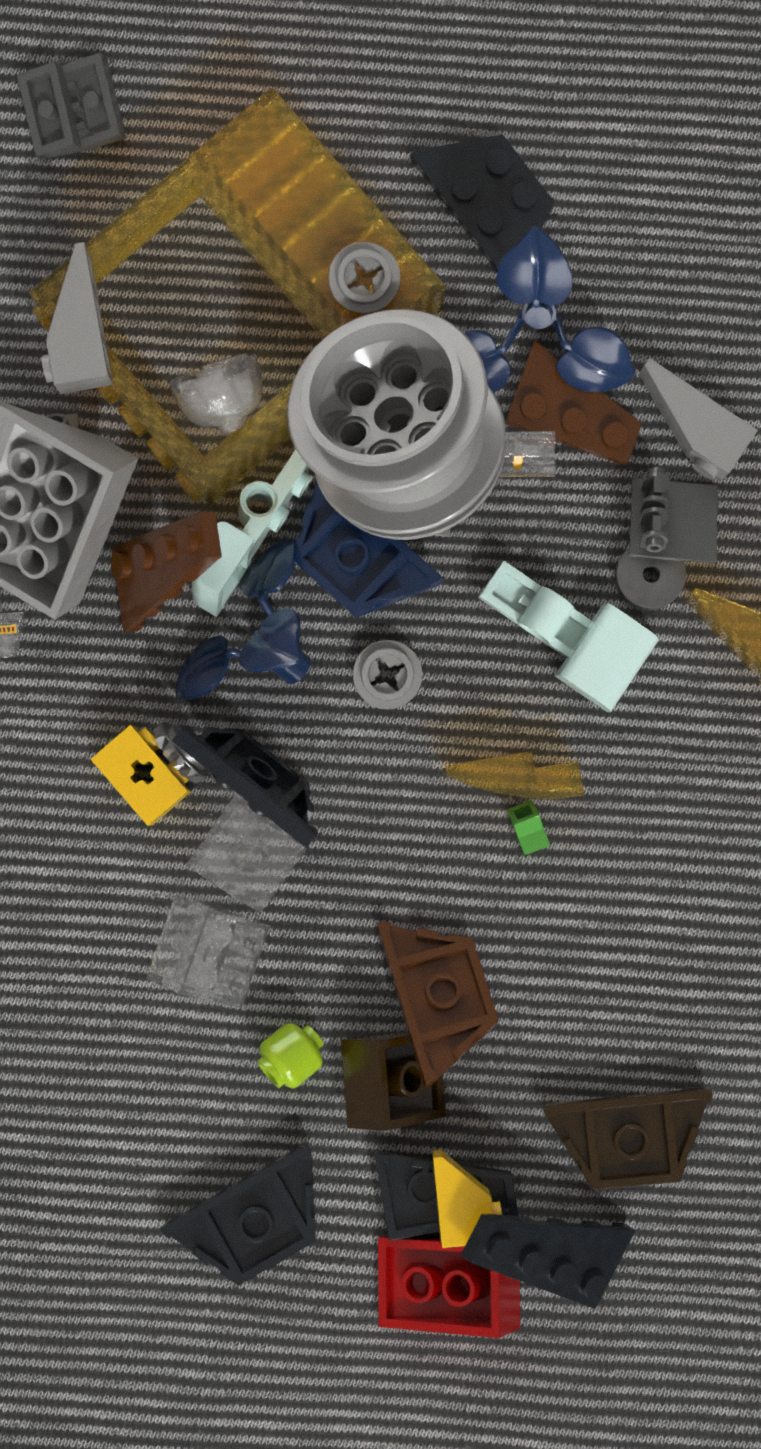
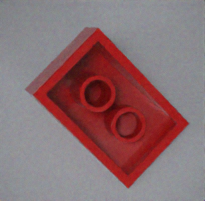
[378,1236,521,1338]

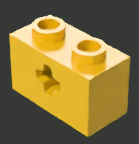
[91,725,192,826]

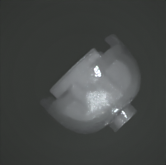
[169,353,263,433]

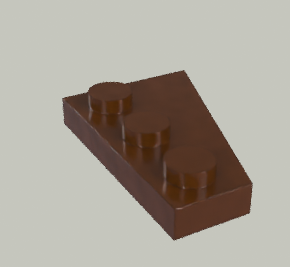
[505,340,642,466]

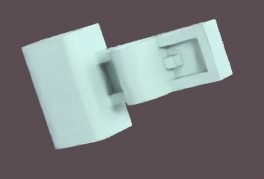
[192,449,312,617]
[478,561,659,712]

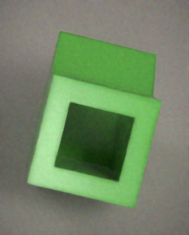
[507,800,550,855]

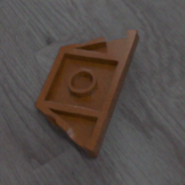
[377,921,499,1087]

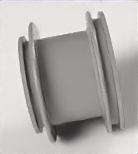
[287,309,506,540]

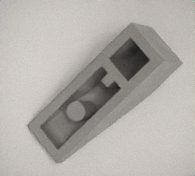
[41,242,114,394]
[639,358,758,480]

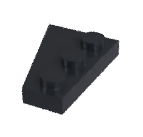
[374,1150,519,1241]

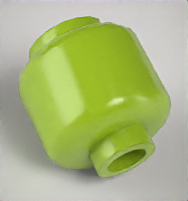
[257,1023,324,1089]

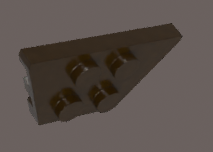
[542,1087,712,1190]

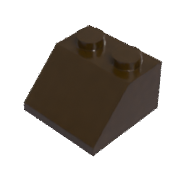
[341,1031,446,1131]

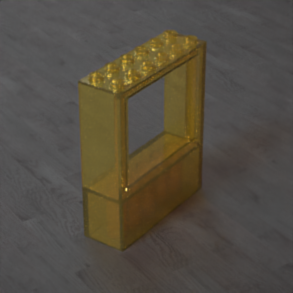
[29,87,446,507]

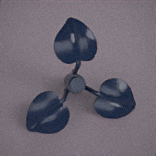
[464,225,636,393]
[176,537,311,702]

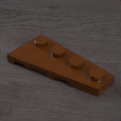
[111,511,222,633]

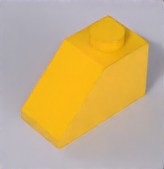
[432,1149,502,1248]

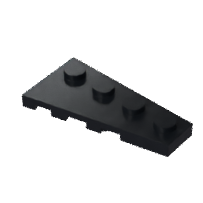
[461,1213,635,1309]

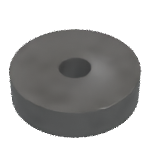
[615,548,686,610]

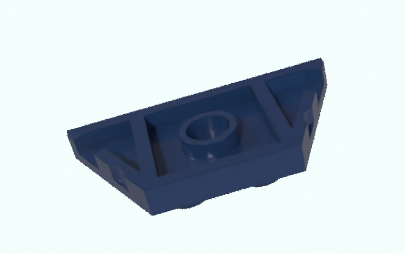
[295,478,444,618]

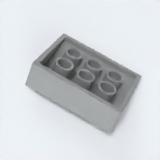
[0,403,138,620]

